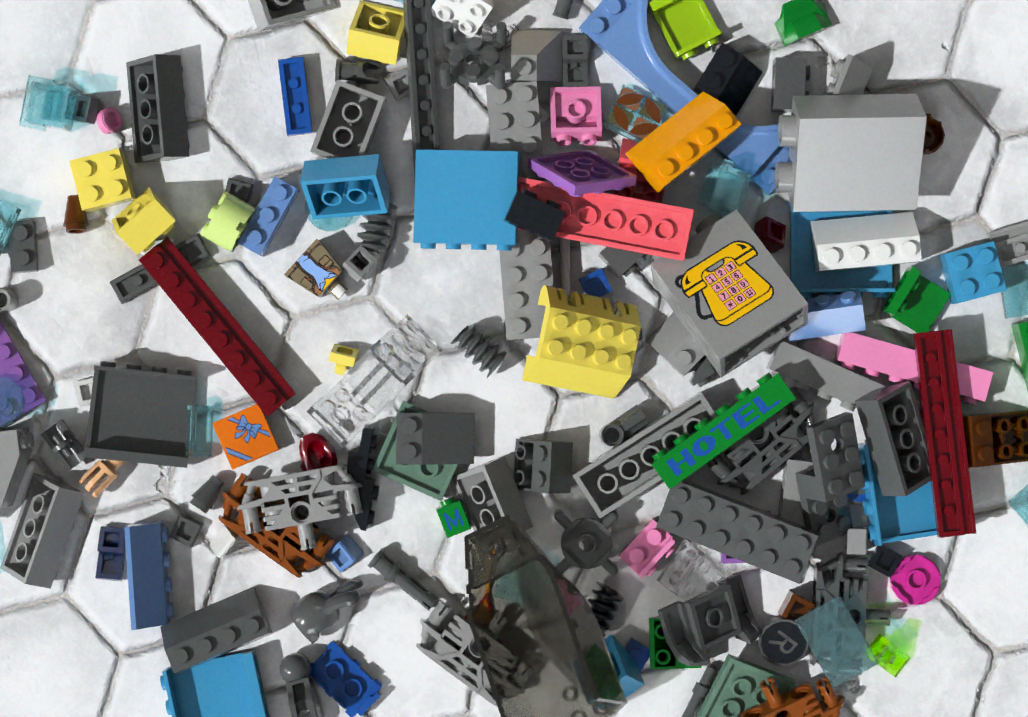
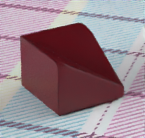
[754,216,786,253]

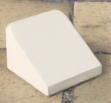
[210,526,239,558]

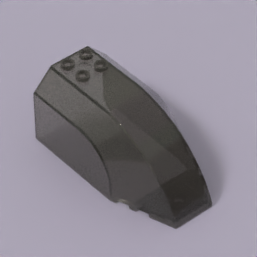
[464,515,628,717]

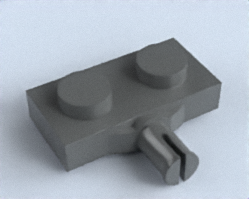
[0,220,39,274]

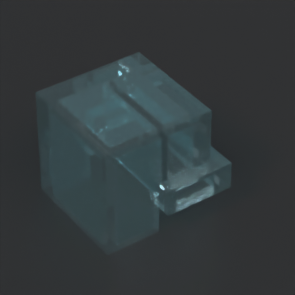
[19,75,79,132]
[697,159,752,214]

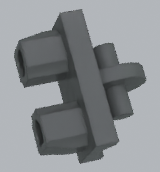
[41,419,86,471]

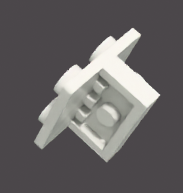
[431,0,494,38]

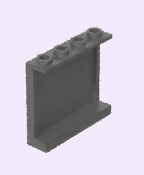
[84,361,198,468]

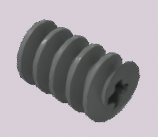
[354,203,398,254]
[451,323,507,378]

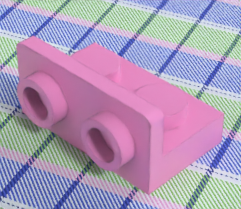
[618,518,676,578]

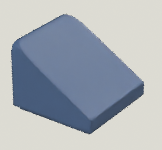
[326,535,364,573]

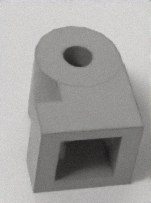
[342,245,377,283]

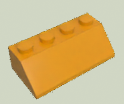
[626,91,742,193]

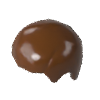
[923,113,945,155]

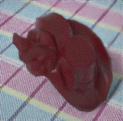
[299,433,337,476]

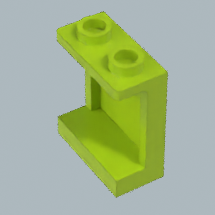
[648,0,723,61]

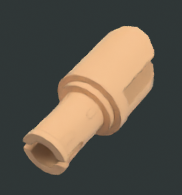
[78,459,125,498]

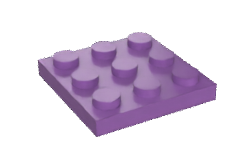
[528,149,637,197]

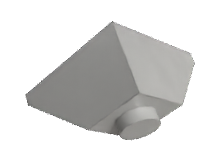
[511,30,562,82]

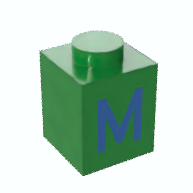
[436,497,472,538]

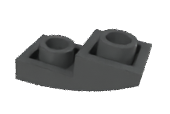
[689,357,715,387]

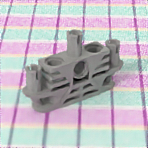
[237,463,363,550]
[416,601,534,706]

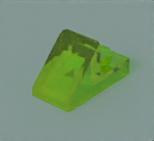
[865,634,911,678]

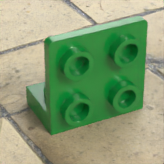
[881,266,950,333]

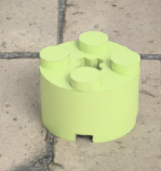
[200,191,256,252]

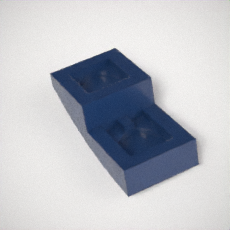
[95,526,126,582]

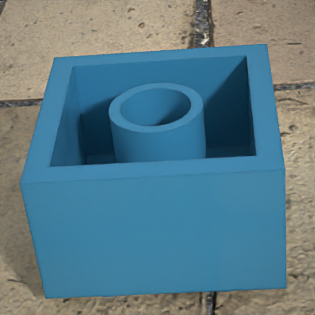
[938,241,1007,304]

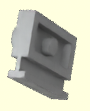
[987,221,1028,267]

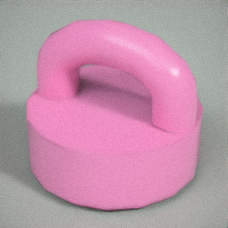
[97,107,123,134]

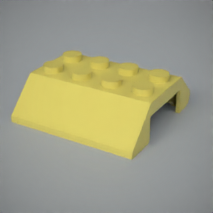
[522,285,641,399]

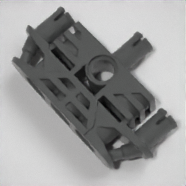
[706,386,815,495]
[810,552,891,678]

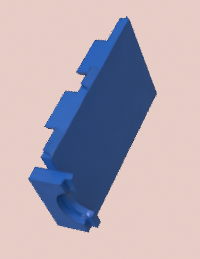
[310,641,382,717]

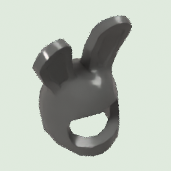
[290,580,363,644]

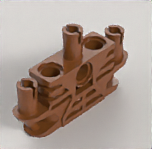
[218,473,337,578]
[740,677,844,717]

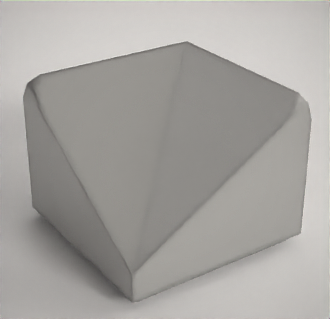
[845,526,867,555]

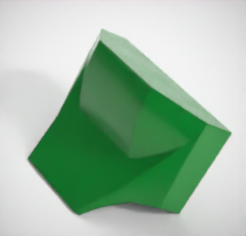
[775,0,832,47]

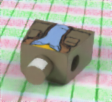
[284,239,348,300]

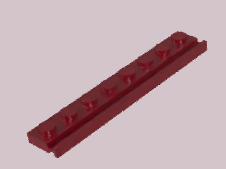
[139,237,297,417]
[913,329,976,538]

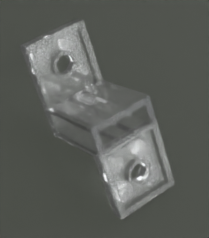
[307,314,443,448]

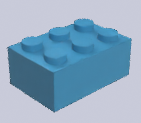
[300,154,391,220]

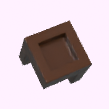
[778,590,815,623]

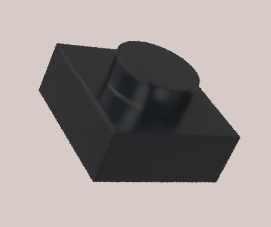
[867,545,902,578]

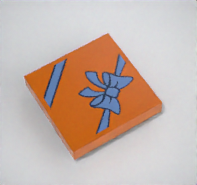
[212,404,279,470]

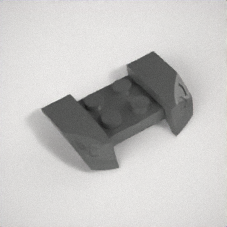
[657,573,761,666]

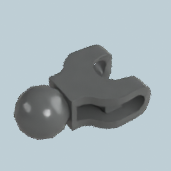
[280,653,324,717]

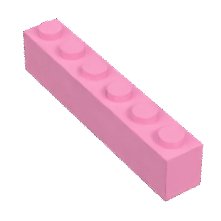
[834,332,994,405]

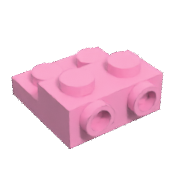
[550,86,602,146]

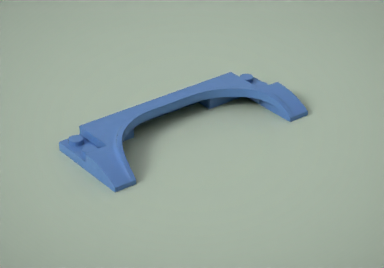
[579,0,789,195]

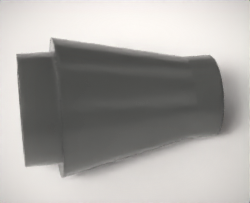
[190,475,225,513]

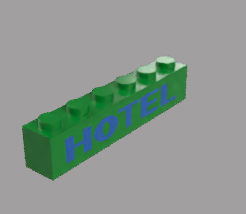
[650,372,796,489]

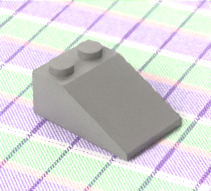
[248,0,336,32]
[0,427,34,509]

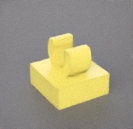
[329,344,359,375]

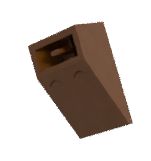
[962,410,1028,468]

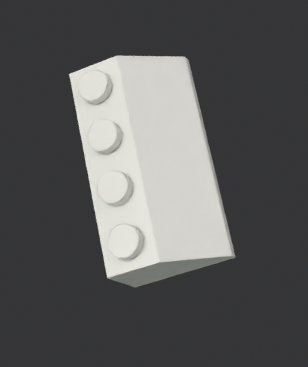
[810,212,922,272]

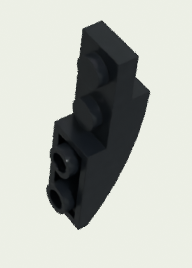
[347,426,380,531]

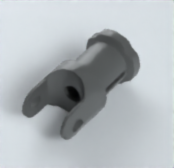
[335,59,381,84]

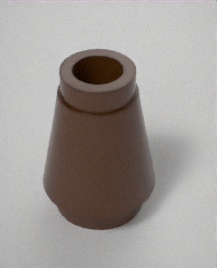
[63,195,89,234]

